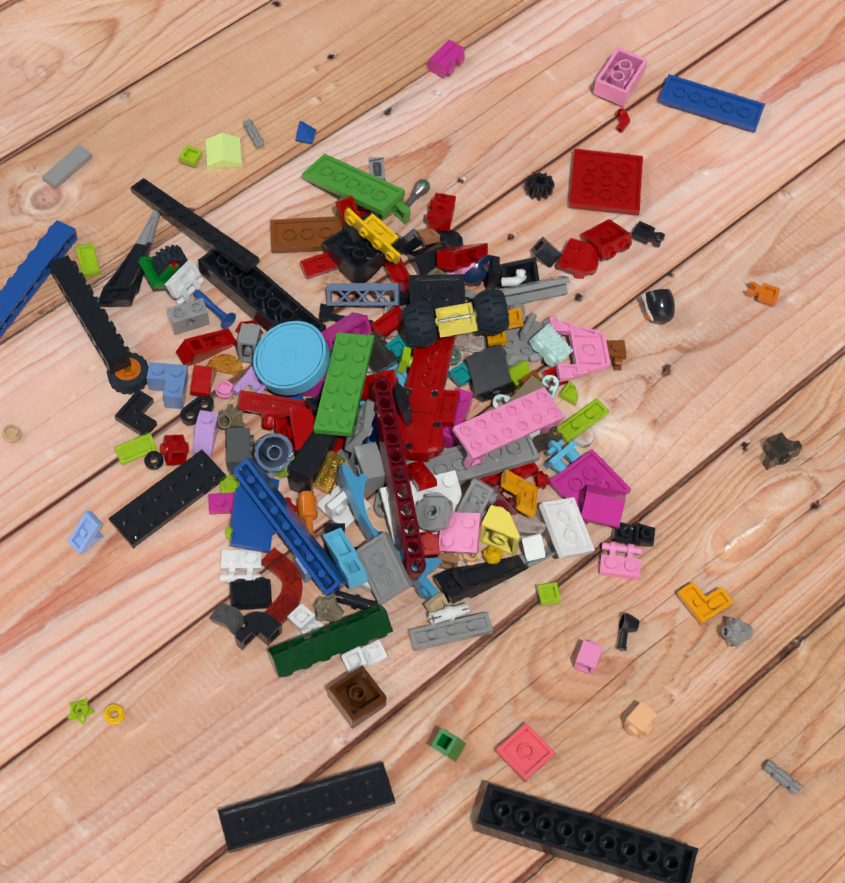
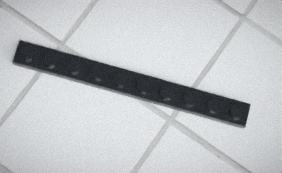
[130,178,260,273]

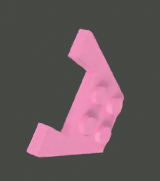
[548,316,611,382]

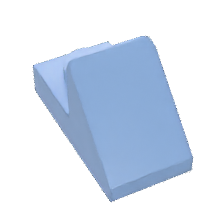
[68,511,104,554]

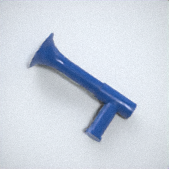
[193,290,236,329]

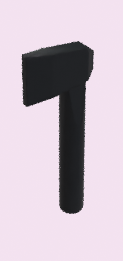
[319,303,373,324]

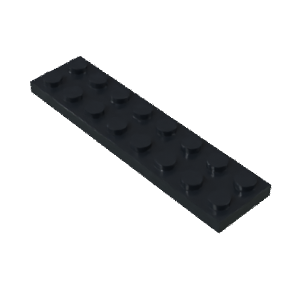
[218,762,396,853]

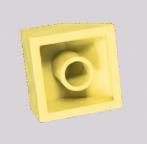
[479,505,520,556]

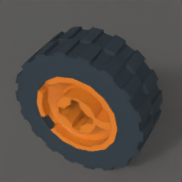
[107,353,149,395]

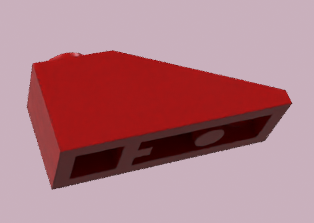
[436,243,488,270]
[176,328,237,366]

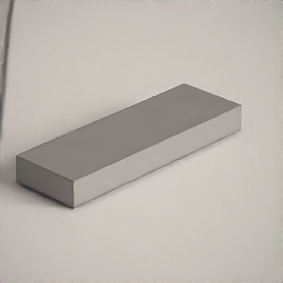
[42,145,92,189]

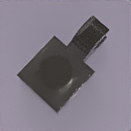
[532,426,563,453]

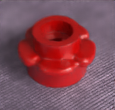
[534,471,549,490]

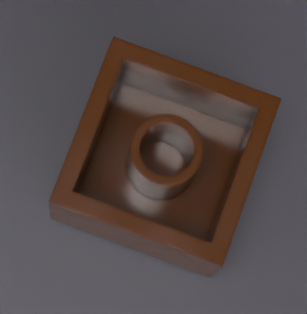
[328,665,387,729]

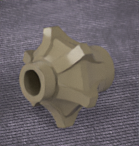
[217,404,245,429]
[313,594,345,623]

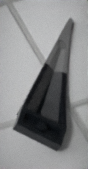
[99,208,160,307]
[434,544,557,604]

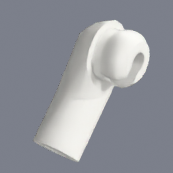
[502,269,527,286]

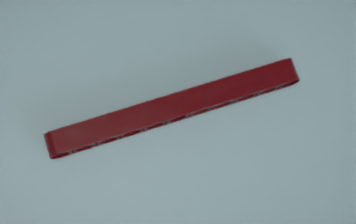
[370,377,426,581]

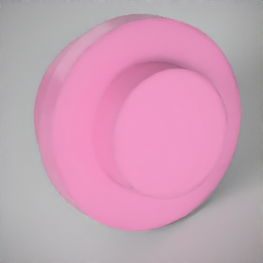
[215,380,234,399]

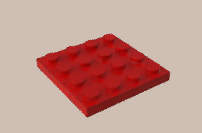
[569,148,643,215]

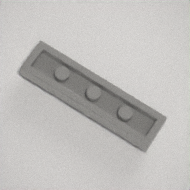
[409,612,493,651]

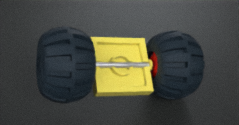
[402,288,509,348]

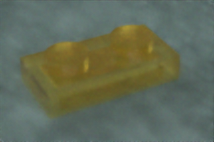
[313,451,346,495]

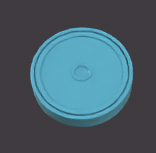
[253,321,330,395]

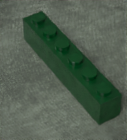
[267,604,393,678]

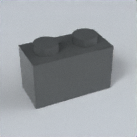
[226,428,255,471]

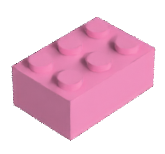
[593,47,648,107]

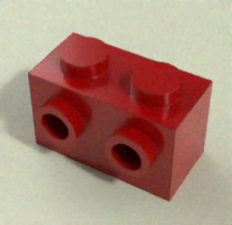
[426,193,456,232]

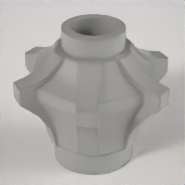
[721,617,753,647]

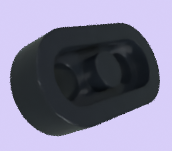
[180,395,214,426]

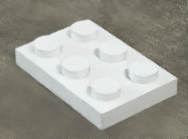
[539,497,595,559]

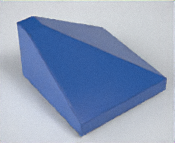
[296,121,317,144]

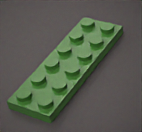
[302,153,405,216]
[313,332,375,437]

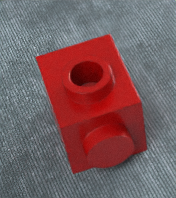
[420,531,440,558]

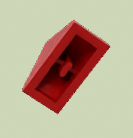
[190,365,217,397]

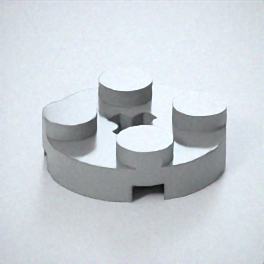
[415,492,453,533]

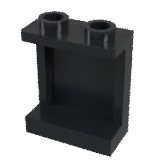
[466,344,517,403]

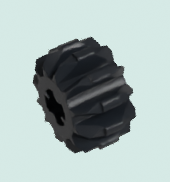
[525,170,555,201]

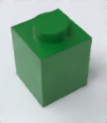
[431,728,466,762]

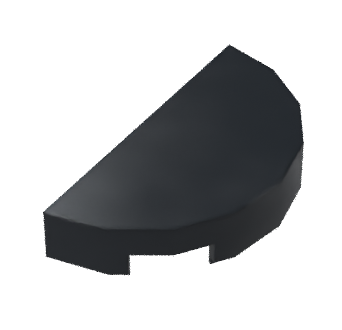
[436,229,463,247]

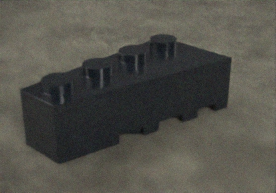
[288,417,340,493]

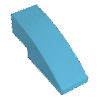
[323,528,368,589]

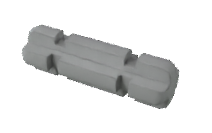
[243,119,264,149]
[763,760,802,795]

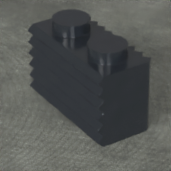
[230,577,272,610]

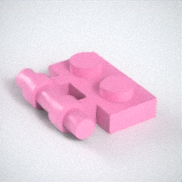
[599,541,642,580]

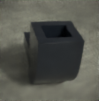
[235,612,282,650]

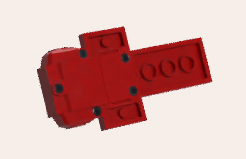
[381,331,461,462]

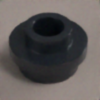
[144,451,164,470]

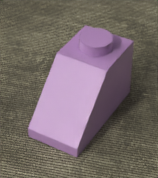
[192,410,220,457]

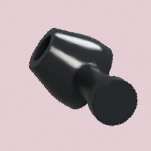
[617,612,639,651]

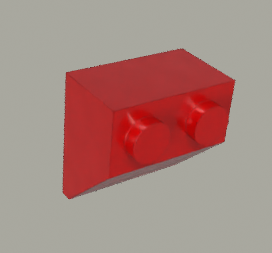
[273,409,315,451]

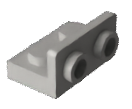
[456,478,498,522]

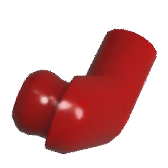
[616,108,630,133]

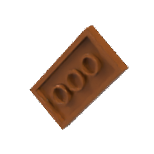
[270,216,343,253]

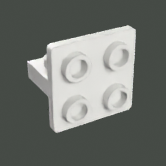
[317,485,371,529]

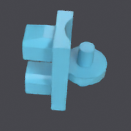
[543,440,580,474]

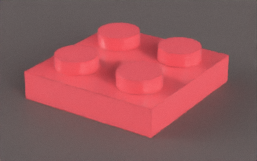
[496,723,556,782]

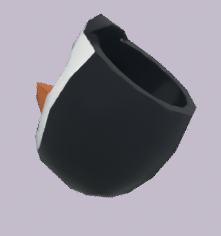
[641,289,675,324]

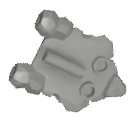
[503,302,558,367]

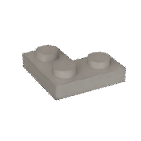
[344,400,375,452]

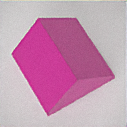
[581,484,626,528]

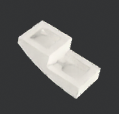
[287,603,324,635]
[341,639,389,674]

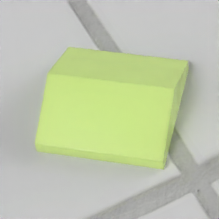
[205,133,242,169]

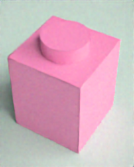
[574,640,603,676]

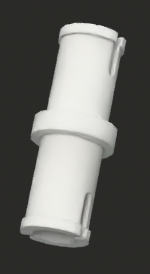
[428,602,470,625]

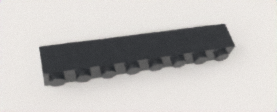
[48,255,132,374]

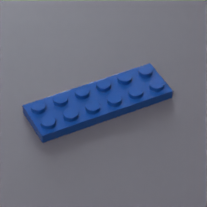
[658,74,765,132]

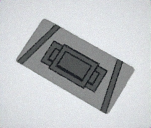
[369,157,385,181]

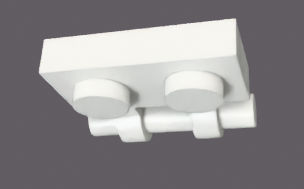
[165,259,204,305]
[220,550,262,584]

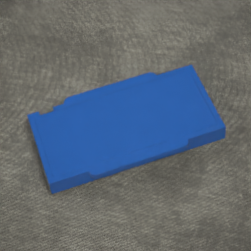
[230,478,279,553]

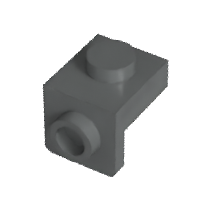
[209,603,244,635]

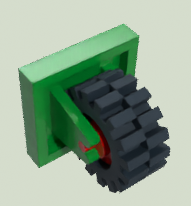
[138,245,188,289]

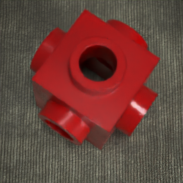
[160,434,189,465]

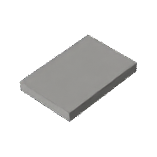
[356,532,413,605]

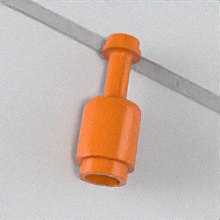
[297,491,318,539]

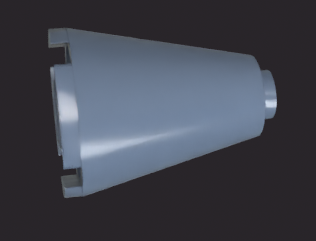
[254,433,293,472]

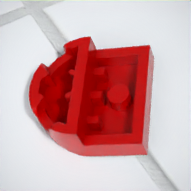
[557,238,599,279]

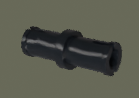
[336,590,378,610]

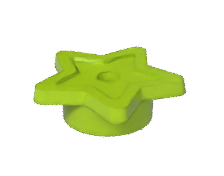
[67,698,95,724]

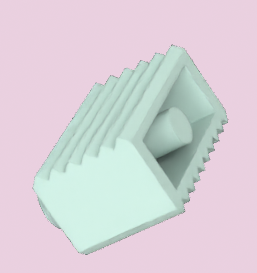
[529,323,573,367]

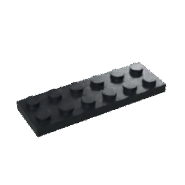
[108,449,227,548]

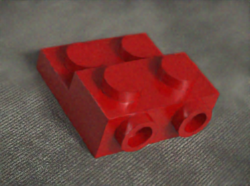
[581,219,632,260]

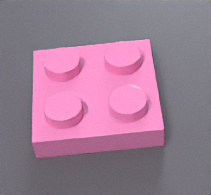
[439,512,482,554]

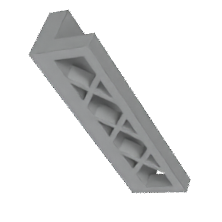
[498,275,570,306]

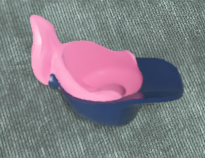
[443,255,493,286]

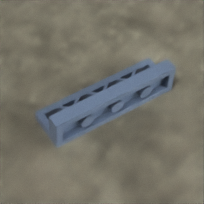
[327,283,403,306]

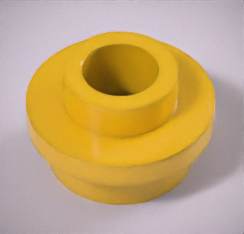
[483,546,503,564]
[104,704,125,725]

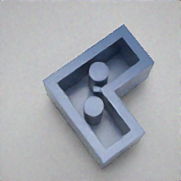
[147,362,189,409]

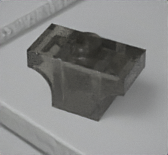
[762,432,802,470]

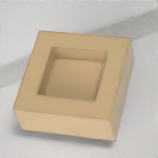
[425,592,449,619]

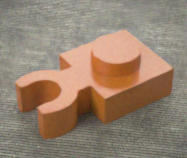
[746,281,780,306]

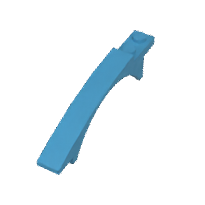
[338,463,442,601]

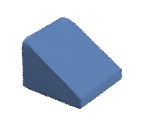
[295,557,312,583]

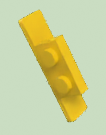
[344,208,401,265]

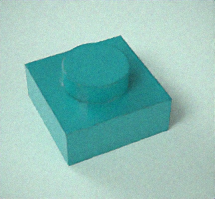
[384,336,410,361]
[448,362,472,388]

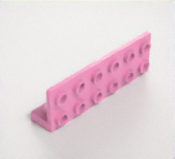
[452,387,565,469]

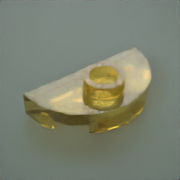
[206,354,243,377]

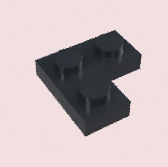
[114,389,157,436]

